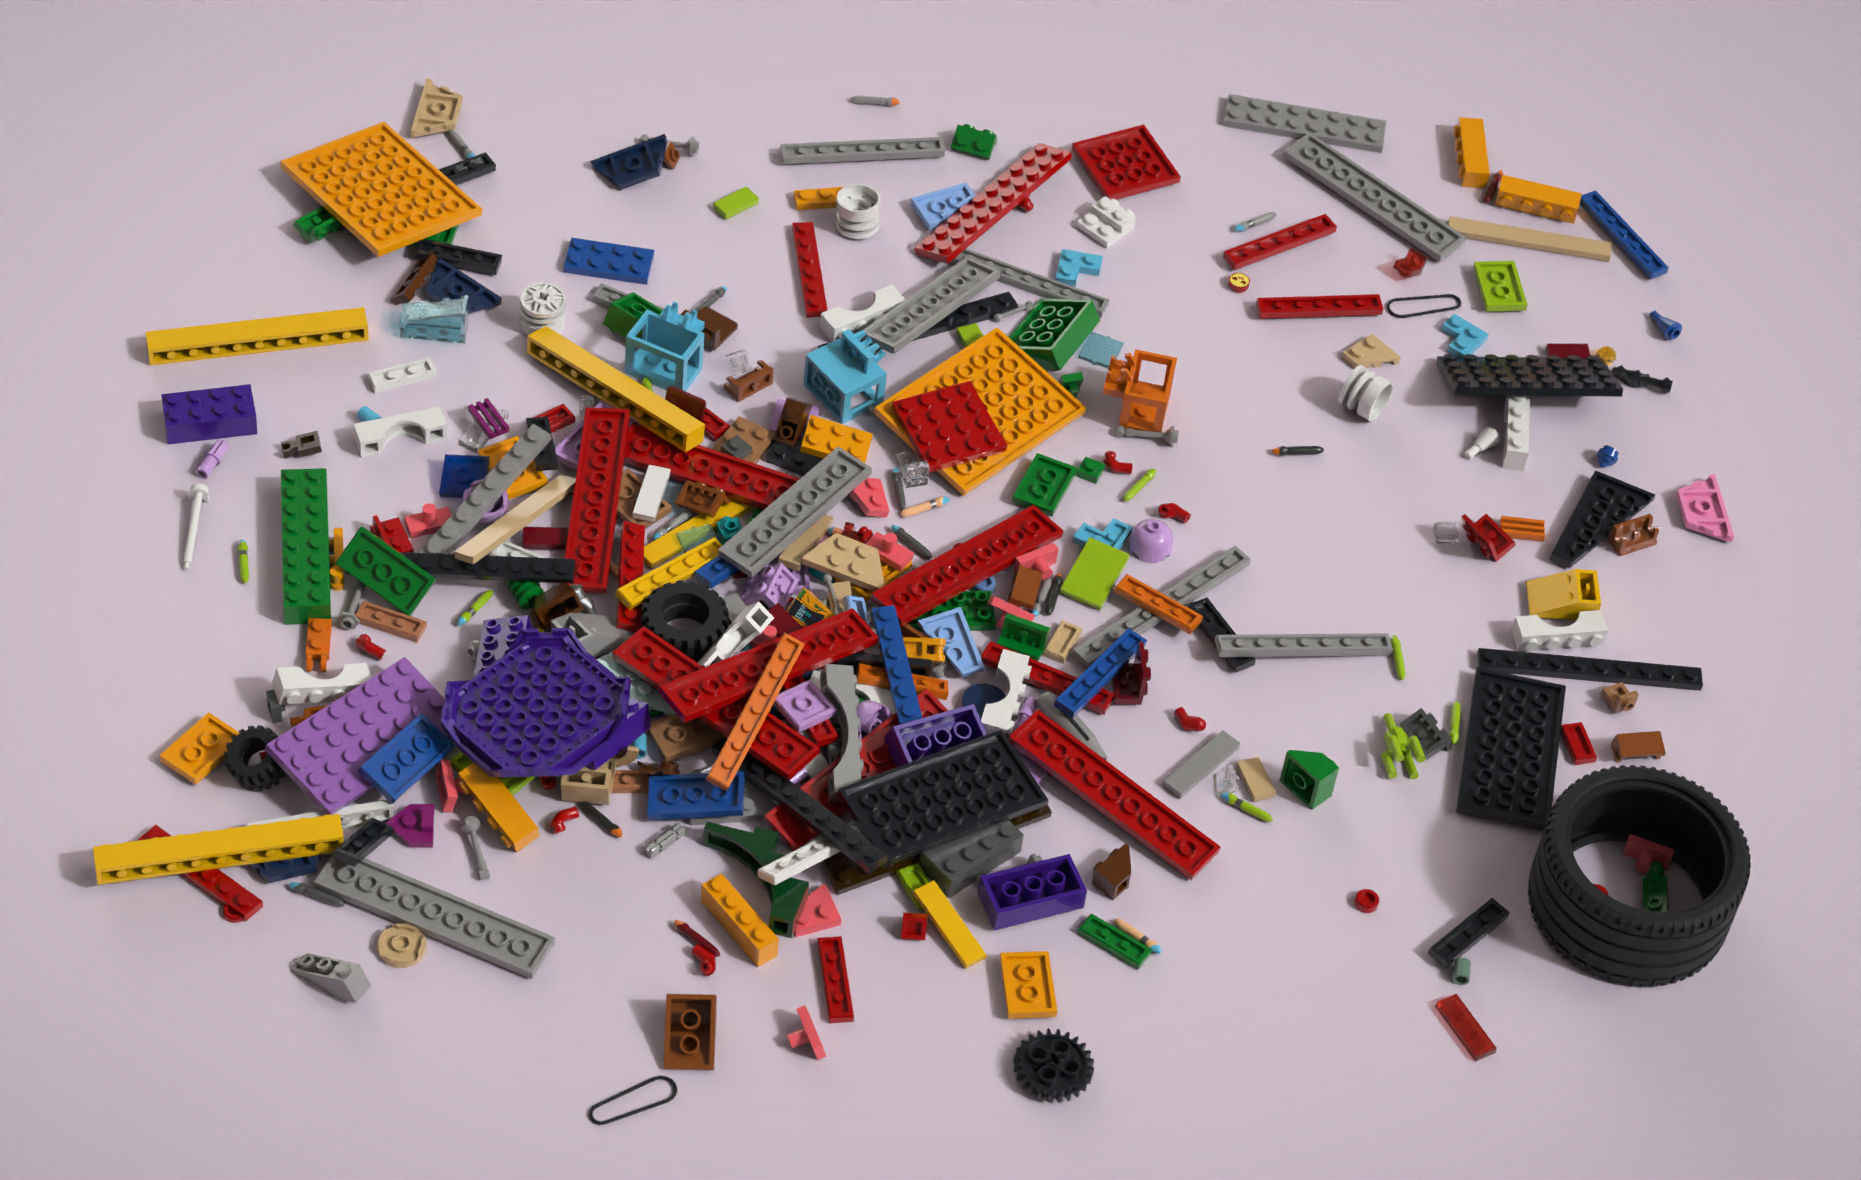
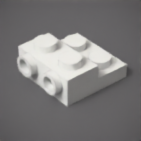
[1076,196,1136,249]

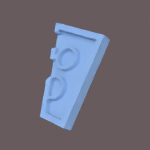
[911,182,976,230]
[917,607,985,678]

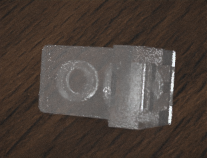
[895,451,929,488]

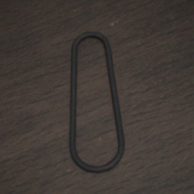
[1387,294,1462,318]
[589,1076,677,1125]

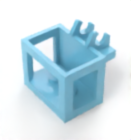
[625,302,705,391]
[803,329,887,424]

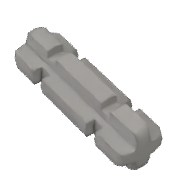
[645,823,685,858]

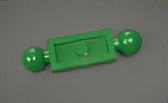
[1643,861,1669,912]

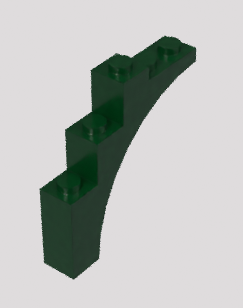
[703,821,809,939]

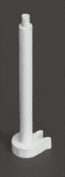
[183,483,209,570]

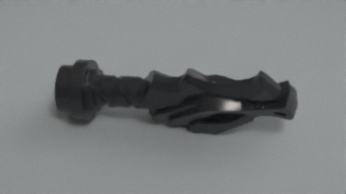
[1611,365,1673,393]

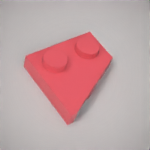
[850,478,890,517]
[794,884,842,937]

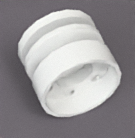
[836,184,880,239]
[520,282,566,336]
[1338,365,1394,421]

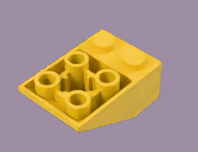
[1526,569,1601,620]

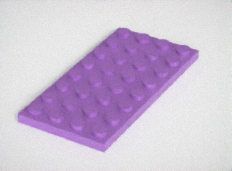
[264,657,450,815]

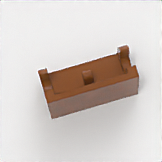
[724,360,774,402]
[1608,514,1659,556]
[1007,565,1043,612]
[1610,731,1666,762]

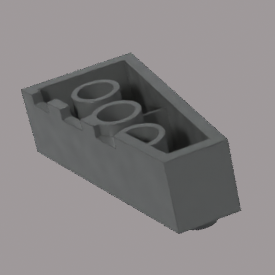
[919,820,1024,898]

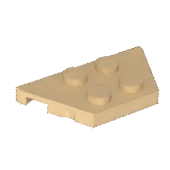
[411,78,463,137]
[801,533,885,592]

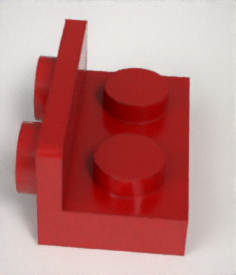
[370,515,414,553]

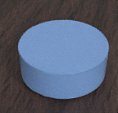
[973,576,996,594]

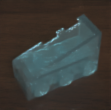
[400,295,468,344]

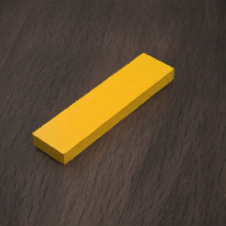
[913,881,987,969]

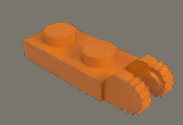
[306,618,332,672]

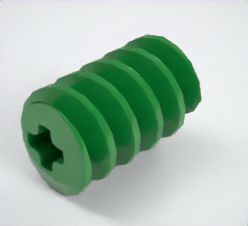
[505,581,544,610]

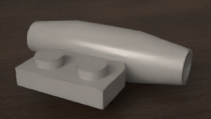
[1037,691,1108,761]

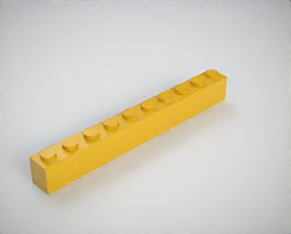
[145,307,369,366]
[526,326,705,452]
[93,814,344,885]

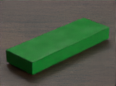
[1077,913,1152,970]

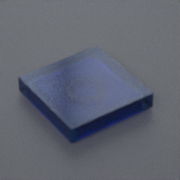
[439,454,490,498]

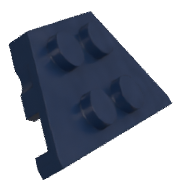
[591,134,668,190]
[426,258,502,316]
[248,855,321,884]

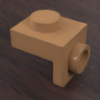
[1601,682,1639,714]

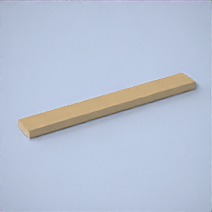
[1448,216,1611,262]
[454,474,576,564]

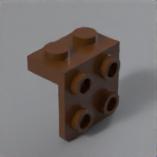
[680,306,738,351]

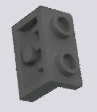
[1399,708,1452,760]

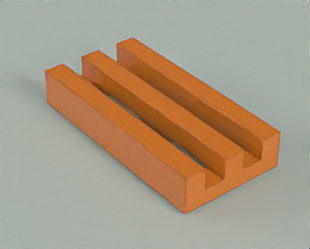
[1500,516,1545,542]

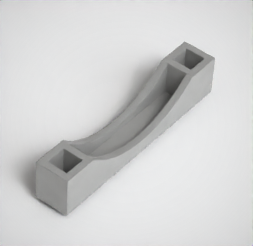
[820,664,863,802]

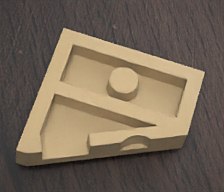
[1342,334,1401,368]

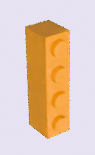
[1453,117,1490,188]
[1495,175,1582,224]
[458,762,540,853]
[701,873,779,967]

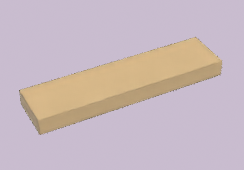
[778,514,833,571]

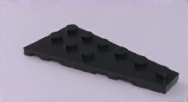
[1549,470,1656,568]

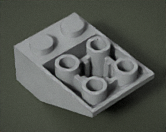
[550,613,632,658]

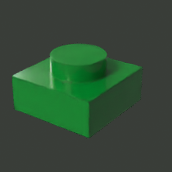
[1076,456,1105,484]

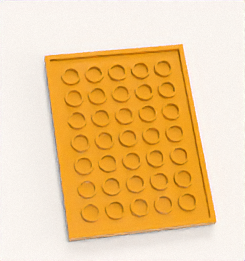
[280,122,482,257]
[873,327,1087,496]

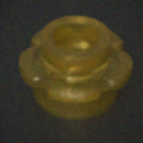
[1596,346,1617,365]

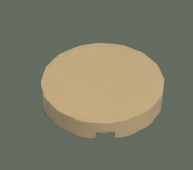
[377,923,426,968]

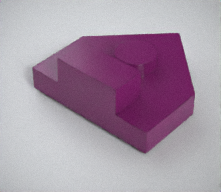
[386,804,434,847]

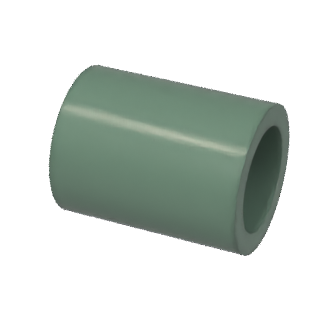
[1453,958,1471,985]

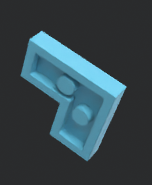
[1056,249,1103,287]
[1441,314,1489,356]
[1072,518,1133,550]

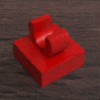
[901,912,927,940]

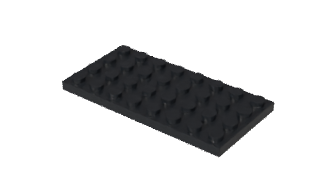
[1436,354,1623,397]
[1456,667,1566,830]
[837,729,1049,867]

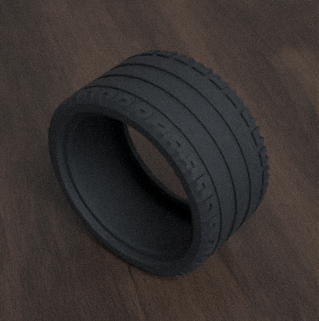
[1528,765,1751,987]

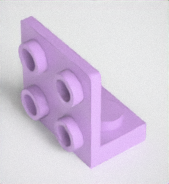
[738,563,798,609]

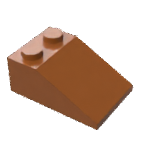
[664,994,717,1070]

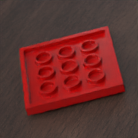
[1071,124,1181,200]
[891,381,1008,473]

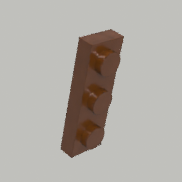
[390,253,438,305]

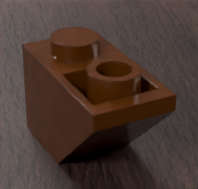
[773,398,812,446]
[1091,843,1131,900]

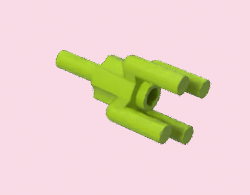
[1381,713,1426,779]

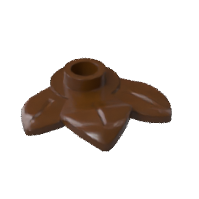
[637,760,680,776]

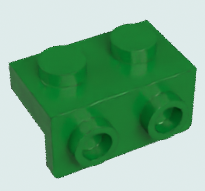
[951,124,998,160]
[293,206,343,244]
[997,613,1050,661]

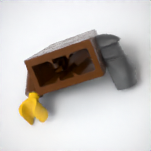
[529,583,597,632]

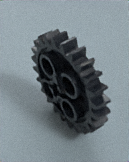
[1013,1029,1094,1103]

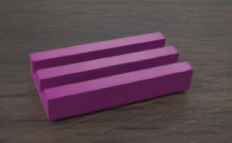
[468,398,509,439]

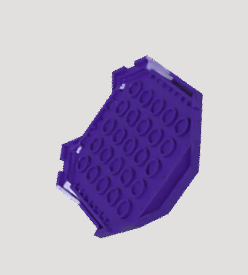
[441,628,631,777]

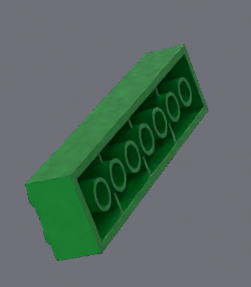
[281,468,331,625]

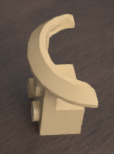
[561,745,639,805]

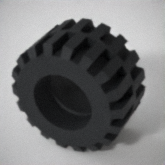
[224,725,286,791]

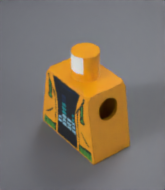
[787,587,834,628]

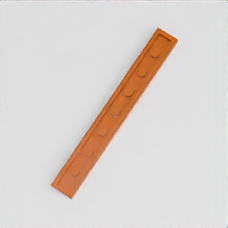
[705,633,805,791]

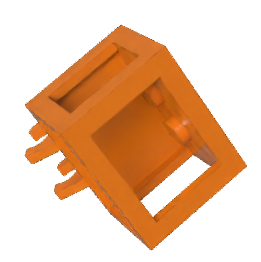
[1103,349,1177,439]

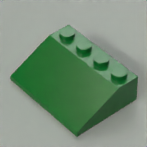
[1009,298,1100,371]

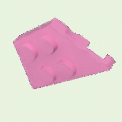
[1676,474,1734,542]

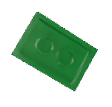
[1012,453,1077,517]

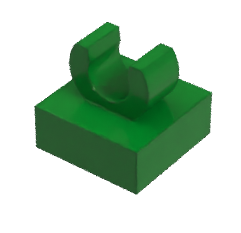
[1058,372,1084,398]

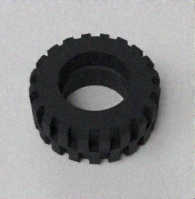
[641,580,729,663]

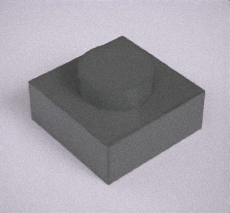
[721,435,752,459]
[266,689,285,723]

